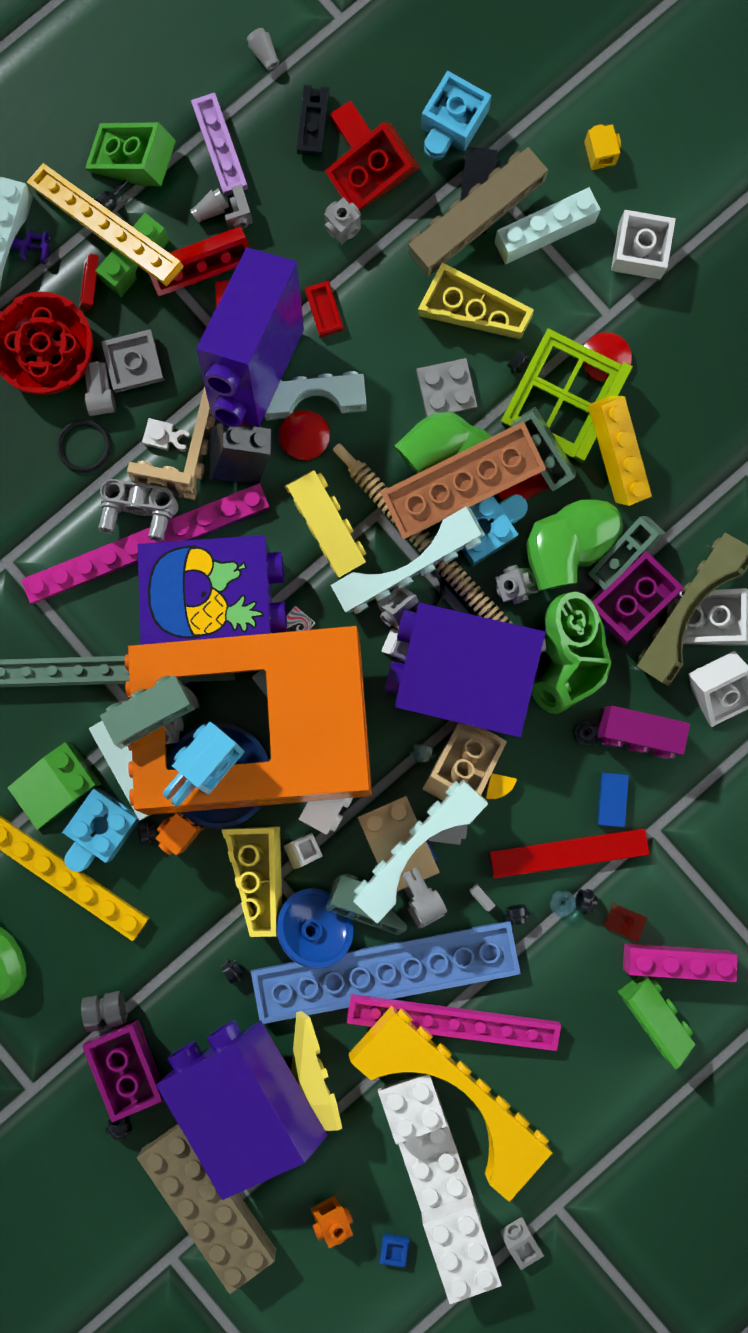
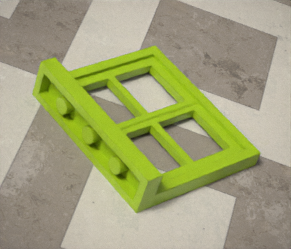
[501,328,633,463]

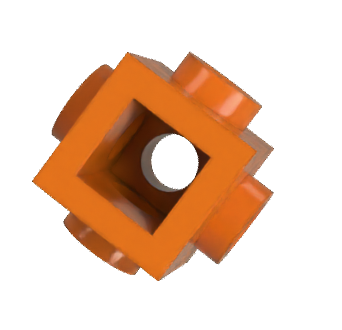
[311,1195,353,1249]

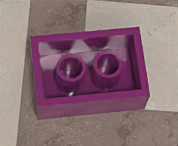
[592,551,684,647]
[597,706,690,759]
[82,1019,164,1122]

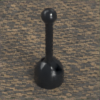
[94,180,129,212]

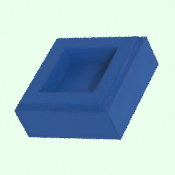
[379,1233,410,1268]

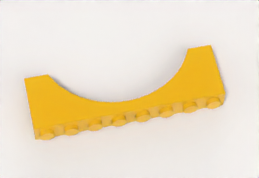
[349,1006,552,1202]

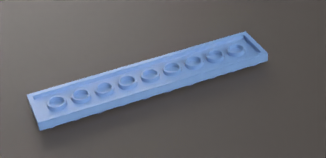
[251,921,521,1024]

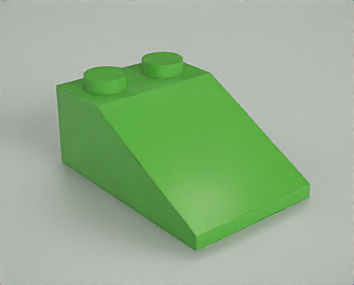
[85,122,176,186]
[8,742,102,830]

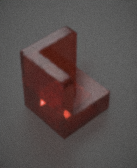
[604,903,647,942]

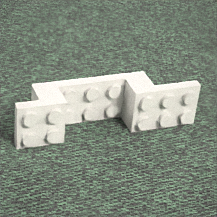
[378,1073,502,1304]

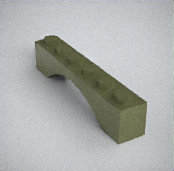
[637,533,748,686]

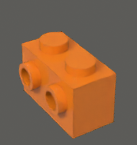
[155,812,204,855]

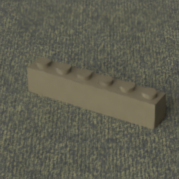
[408,147,548,277]

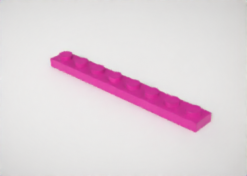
[347,994,561,1051]

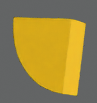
[485,773,517,799]

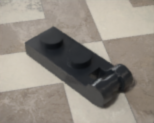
[296,85,329,157]

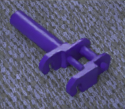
[11,229,50,265]

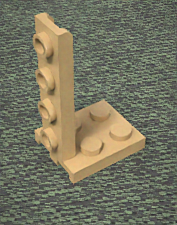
[127,386,216,501]

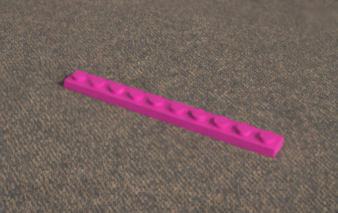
[21,483,270,604]

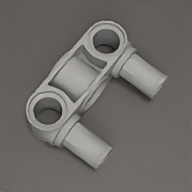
[98,479,178,542]
[402,867,447,929]

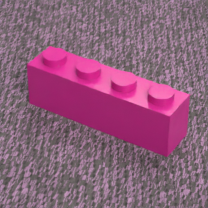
[623,943,738,982]

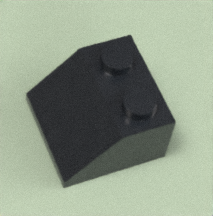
[210,423,271,485]

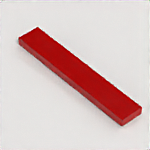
[489,828,649,878]

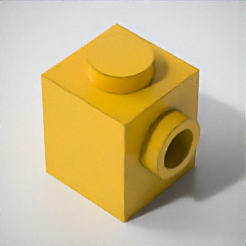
[584,124,621,170]

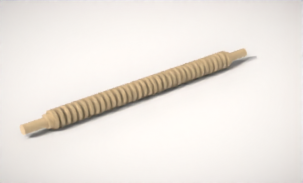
[333,443,540,661]

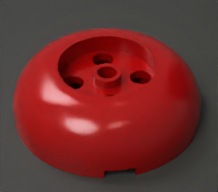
[0,292,94,395]

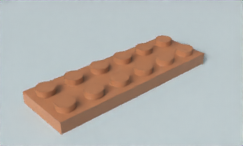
[380,421,546,540]

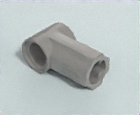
[85,362,116,416]

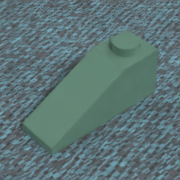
[588,516,666,590]
[325,874,407,935]

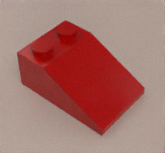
[325,122,420,211]

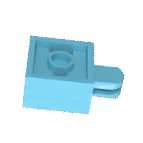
[421,71,492,160]
[461,494,528,567]
[163,722,245,806]
[62,788,140,872]

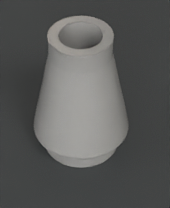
[247,28,280,71]
[190,188,229,223]

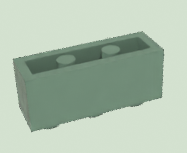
[511,407,577,491]
[100,675,195,749]

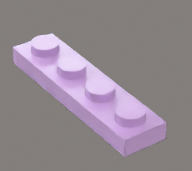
[191,92,248,197]

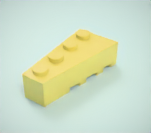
[418,263,534,339]
[284,470,366,577]
[222,827,282,937]

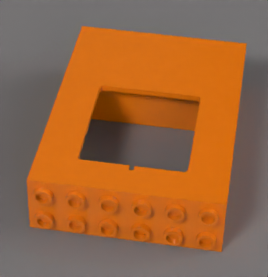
[124,626,372,815]

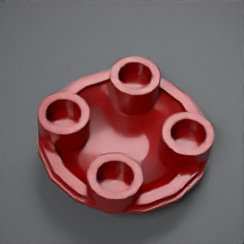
[582,332,632,382]
[279,410,330,462]

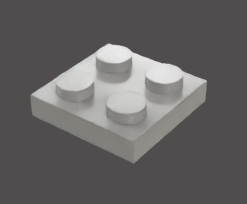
[101,329,165,393]
[416,358,477,417]

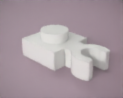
[142,418,191,451]

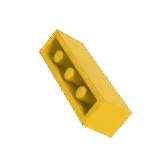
[588,396,652,506]

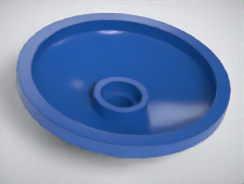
[277,888,353,969]

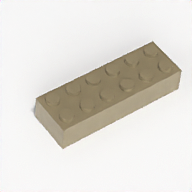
[137,1123,277,1294]

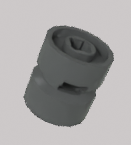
[81,990,127,1032]

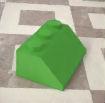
[617,976,695,1070]

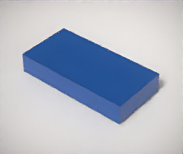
[597,773,629,827]

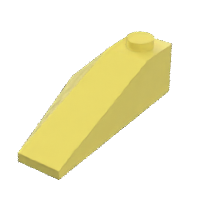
[291,1011,342,1131]

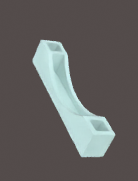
[0,177,33,286]
[331,507,485,614]
[353,779,488,924]

